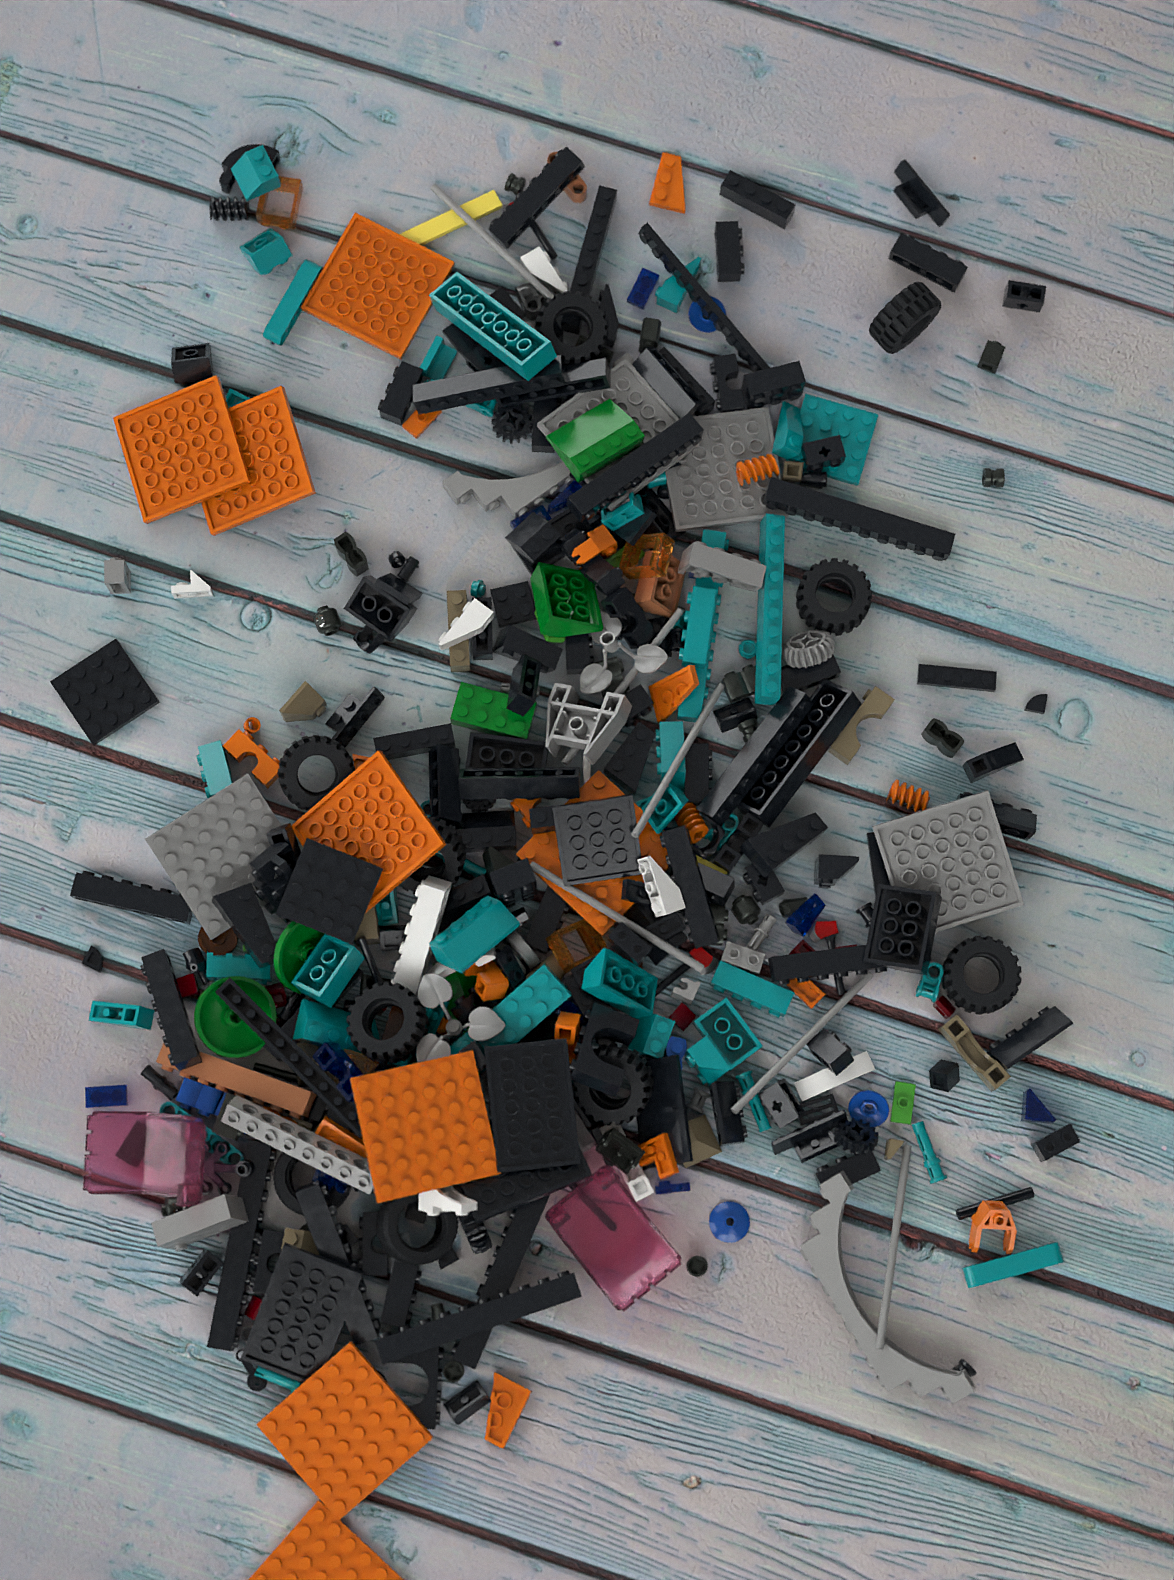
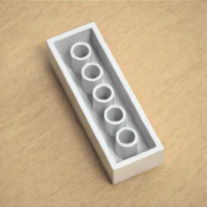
[391,875,452,996]

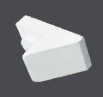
[171,570,213,599]

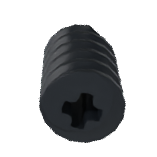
[210,196,250,221]

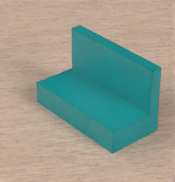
[419,335,458,380]

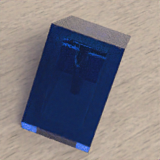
[1021,1088,1056,1124]

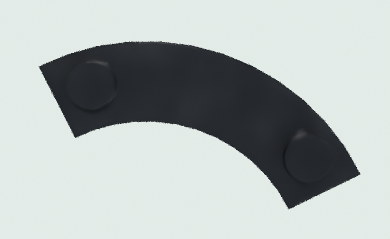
[557,528,626,597]

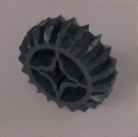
[458,1212,492,1254]

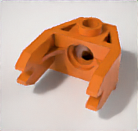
[571,524,618,569]
[969,1200,1017,1255]

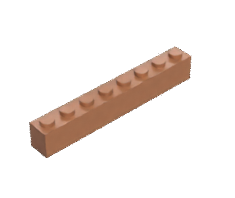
[156,1043,317,1119]

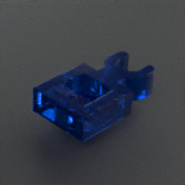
[312,1168,348,1194]
[654,1180,690,1195]

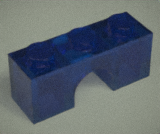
[312,1042,363,1102]

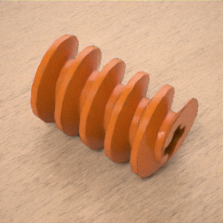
[736,453,779,486]
[886,779,930,812]
[674,802,709,844]

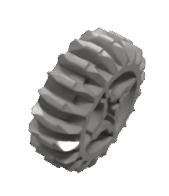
[782,629,835,668]

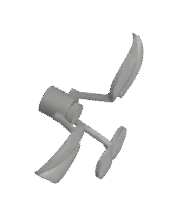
[580,610,668,694]
[416,974,505,1063]

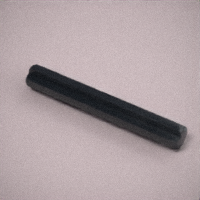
[956,1187,1034,1220]

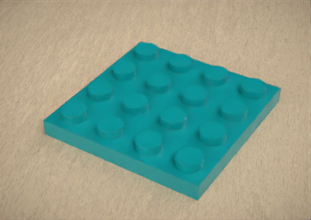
[786,393,879,486]

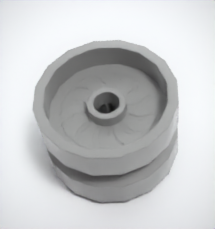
[495,930,540,975]

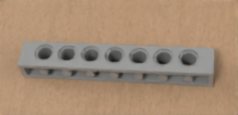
[221,1095,374,1195]

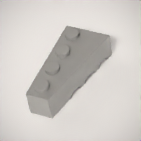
[677,541,767,592]

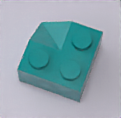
[684,1036,731,1086]

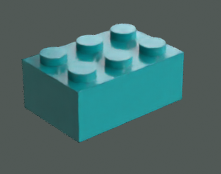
[291,934,365,1008]
[693,997,763,1072]

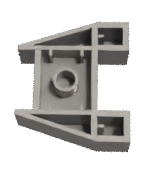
[545,683,632,765]

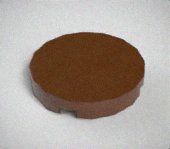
[198,926,238,955]

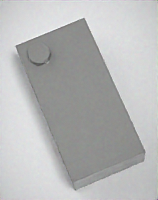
[152,1194,248,1251]

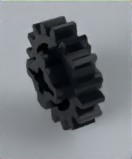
[491,404,533,444]
[834,1118,879,1155]

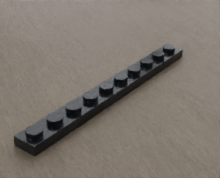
[638,222,770,372]

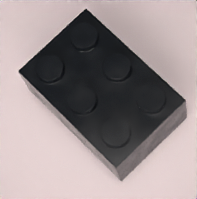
[741,361,806,410]

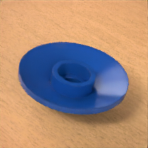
[688,296,726,333]
[848,1090,889,1127]
[709,1201,750,1243]

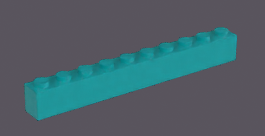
[755,513,785,706]
[677,529,729,723]

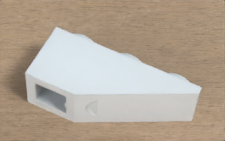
[520,246,570,295]
[438,598,494,650]
[637,856,686,917]

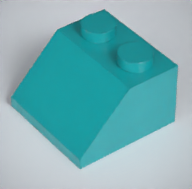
[231,145,281,201]
[239,228,293,275]
[641,783,689,834]
[628,1014,675,1059]

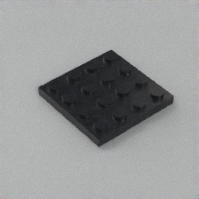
[50,639,160,746]
[552,794,641,886]
[276,838,383,944]

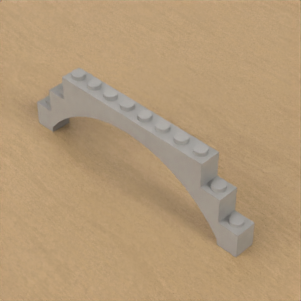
[443,353,636,519]
[800,1170,976,1404]

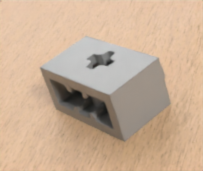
[104,557,131,594]
[721,941,766,976]

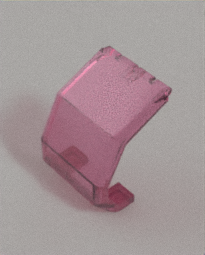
[82,1111,206,1207]
[545,1165,682,1312]

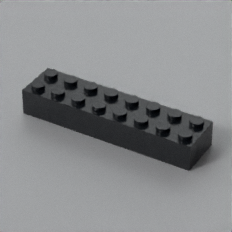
[737,679,862,827]

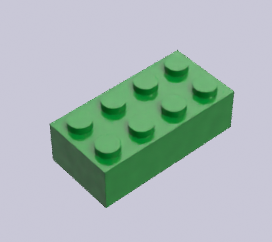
[450,682,537,739]

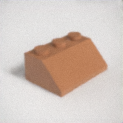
[634,548,686,618]

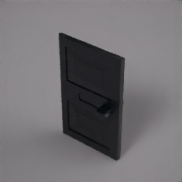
[636,1054,693,1170]

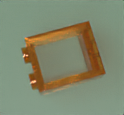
[256,176,303,230]
[619,533,675,580]
[546,919,608,974]

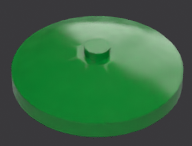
[274,921,324,994]
[194,976,276,1058]

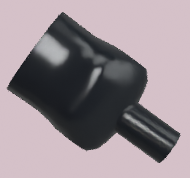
[183,948,211,985]

